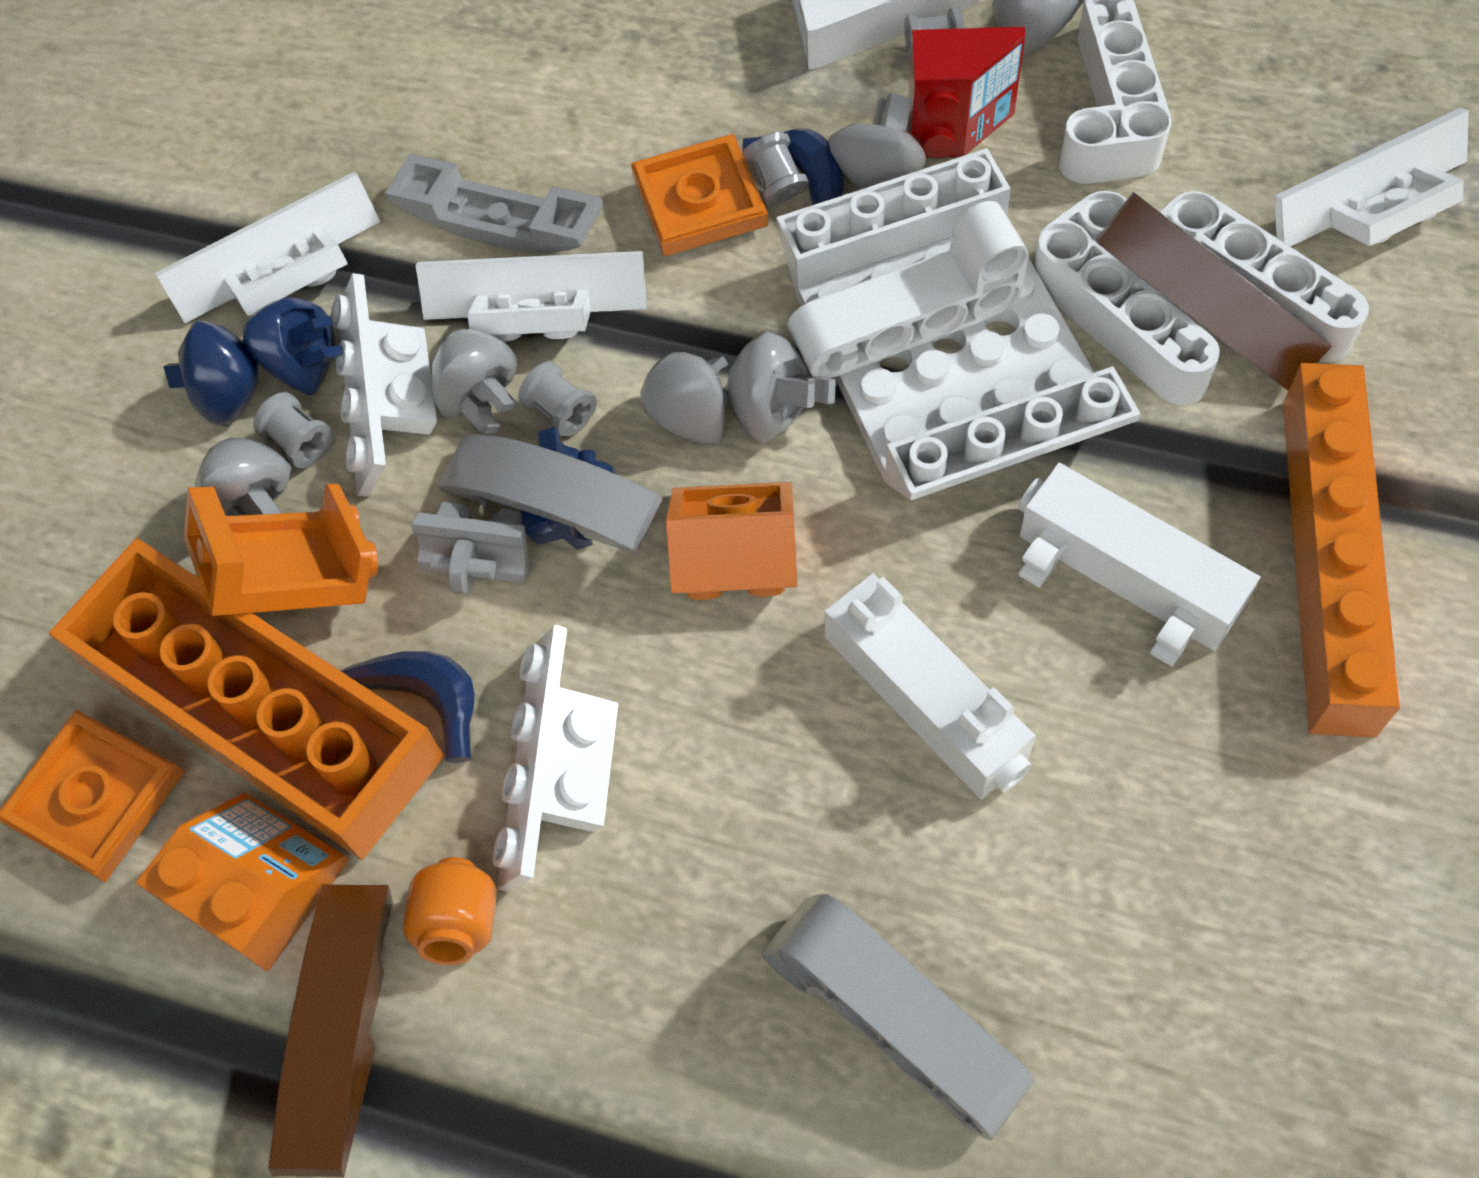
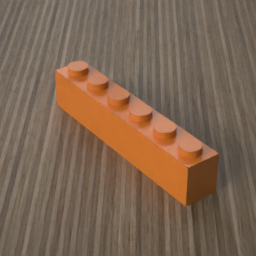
[1283,363,1400,738]

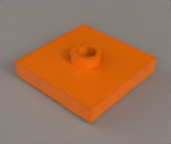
[630,133,769,257]
[0,710,185,883]

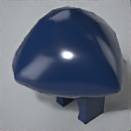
[243,297,343,396]
[163,321,258,427]

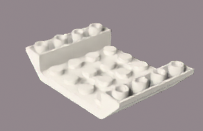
[776,148,1141,501]

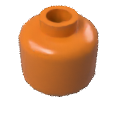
[403,857,497,965]

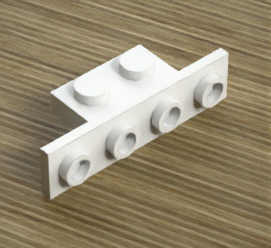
[1274,107,1469,247]
[155,172,380,323]
[416,251,647,342]
[331,273,437,497]
[493,625,618,892]

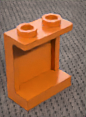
[183,484,378,616]

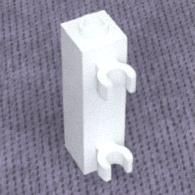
[1018,462,1261,667]
[825,573,1036,800]

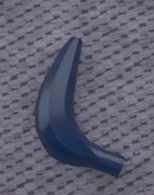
[742,128,843,205]
[340,651,475,763]

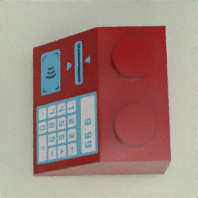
[908,26,1026,159]

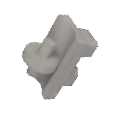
[411,501,530,594]

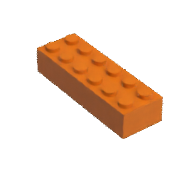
[48,537,445,861]

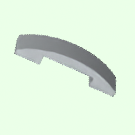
[385,154,603,252]
[437,434,662,554]

